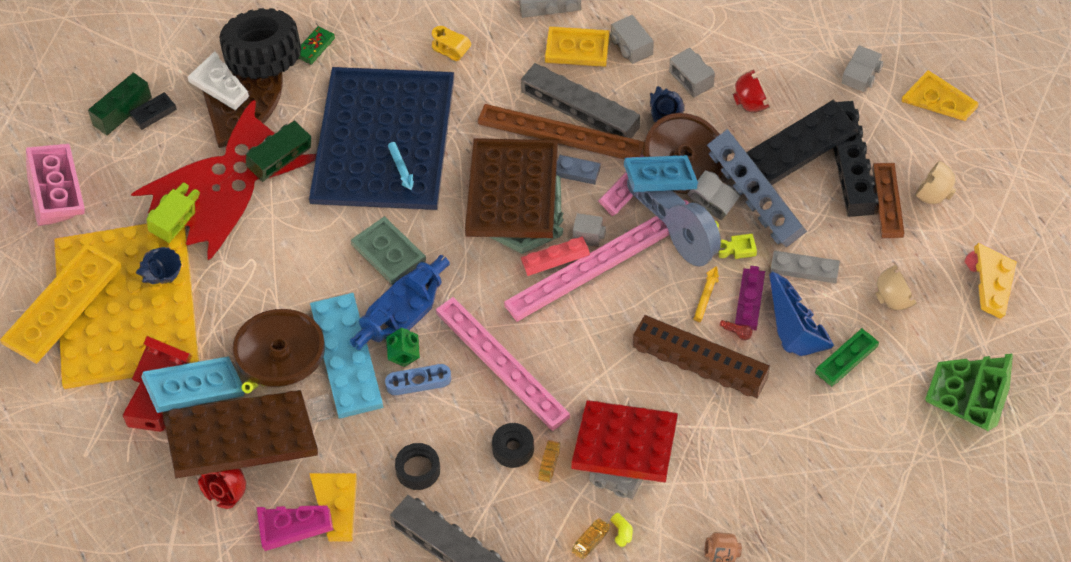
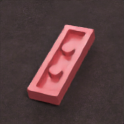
[521,236,590,276]

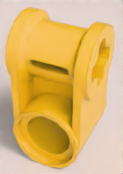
[432,26,471,61]

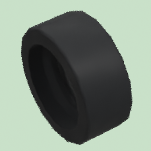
[395,443,440,490]

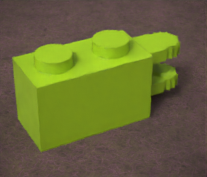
[146,183,200,243]

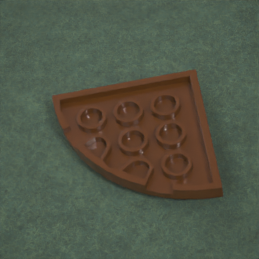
[202,72,283,148]

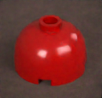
[732,69,770,113]
[198,468,246,509]

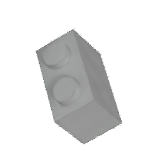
[610,15,654,64]
[669,48,715,97]

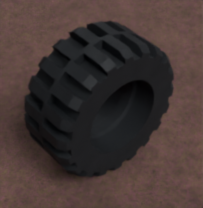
[219,8,301,79]

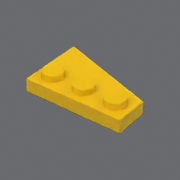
[902,70,979,121]

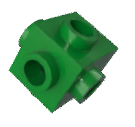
[386,327,420,367]

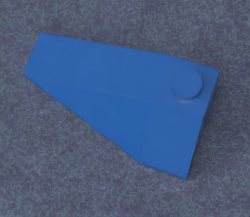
[769,271,834,356]

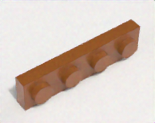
[872,163,905,238]

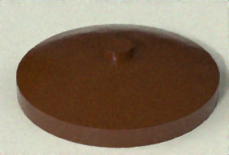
[643,113,727,194]
[233,309,325,387]

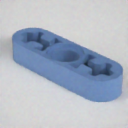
[385,364,451,395]

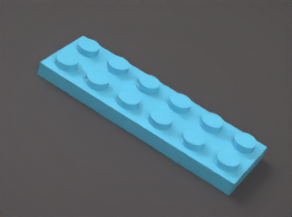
[310,293,384,419]

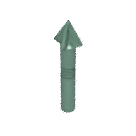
[554,175,564,226]

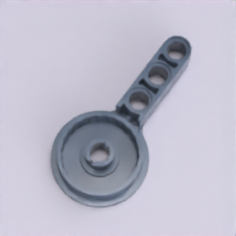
[627,179,721,267]

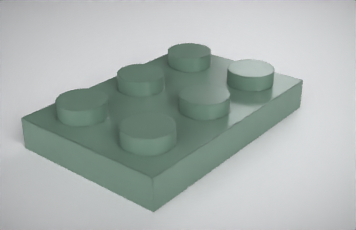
[351,216,426,285]

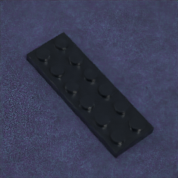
[738,99,858,193]

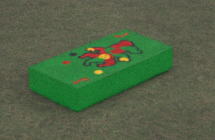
[298,26,335,65]

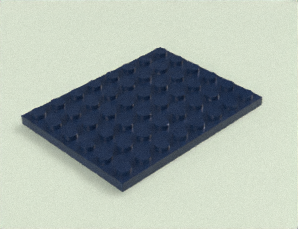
[309,67,455,210]

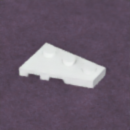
[188,51,249,110]

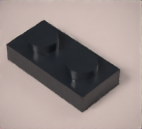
[129,92,177,130]

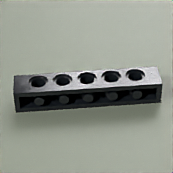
[833,101,879,217]

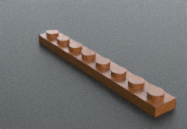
[478,104,644,159]

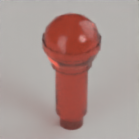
[720,320,753,340]

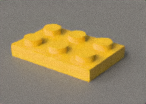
[545,26,610,67]

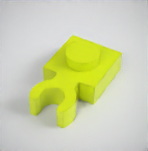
[718,233,757,259]

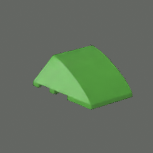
[925,353,1013,431]

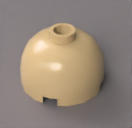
[915,161,956,205]
[875,264,917,311]

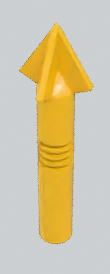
[693,266,719,322]

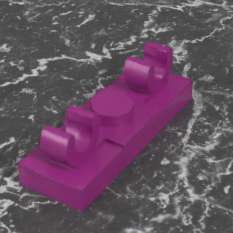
[734,265,766,331]

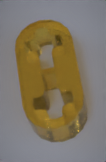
[538,440,561,483]
[572,518,610,559]

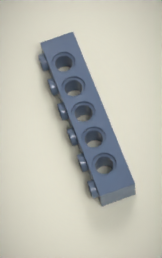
[707,129,807,248]

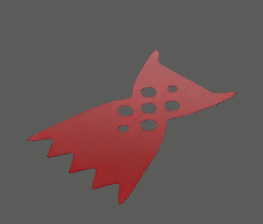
[131,100,317,260]

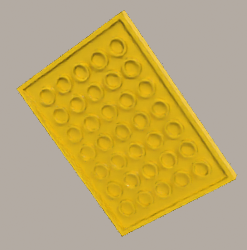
[54,224,199,389]

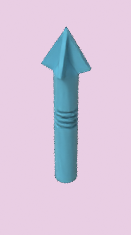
[388,142,414,190]

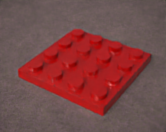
[571,400,678,483]

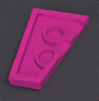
[256,505,333,551]

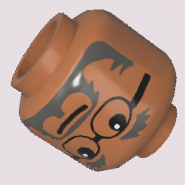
[704,532,742,562]

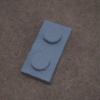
[556,155,601,185]

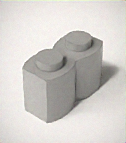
[841,45,884,92]
[687,170,740,220]

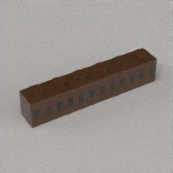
[633,315,770,399]

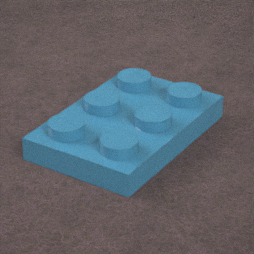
[624,155,698,192]

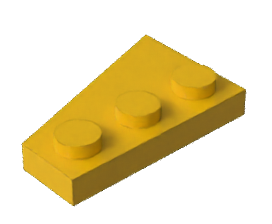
[974,243,1017,319]
[309,473,357,541]

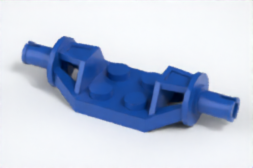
[350,255,450,350]

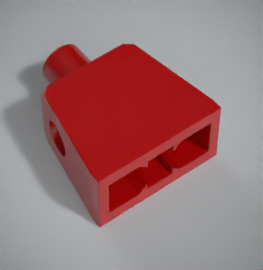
[122,380,165,432]

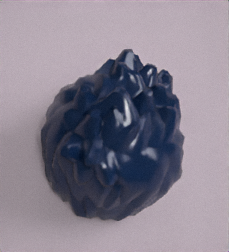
[650,86,685,123]
[136,247,182,284]

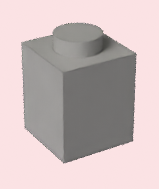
[573,213,606,247]

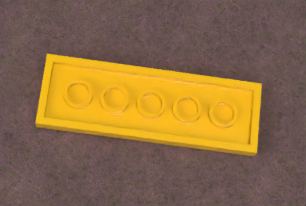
[0,244,122,364]

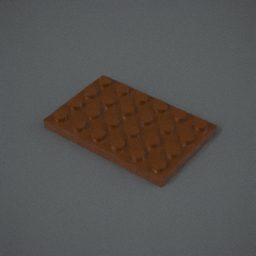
[465,138,558,238]
[163,390,318,479]

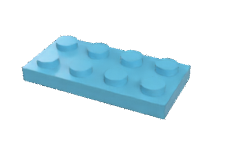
[142,356,245,413]

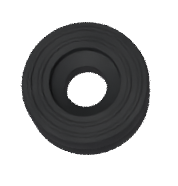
[492,423,534,468]

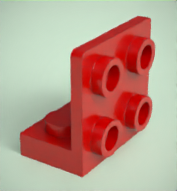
[132,336,192,383]

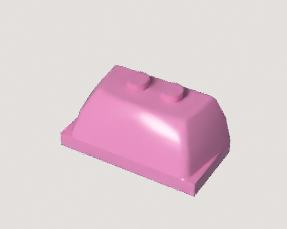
[26,144,85,226]

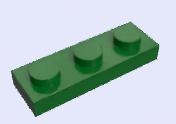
[815,328,879,387]

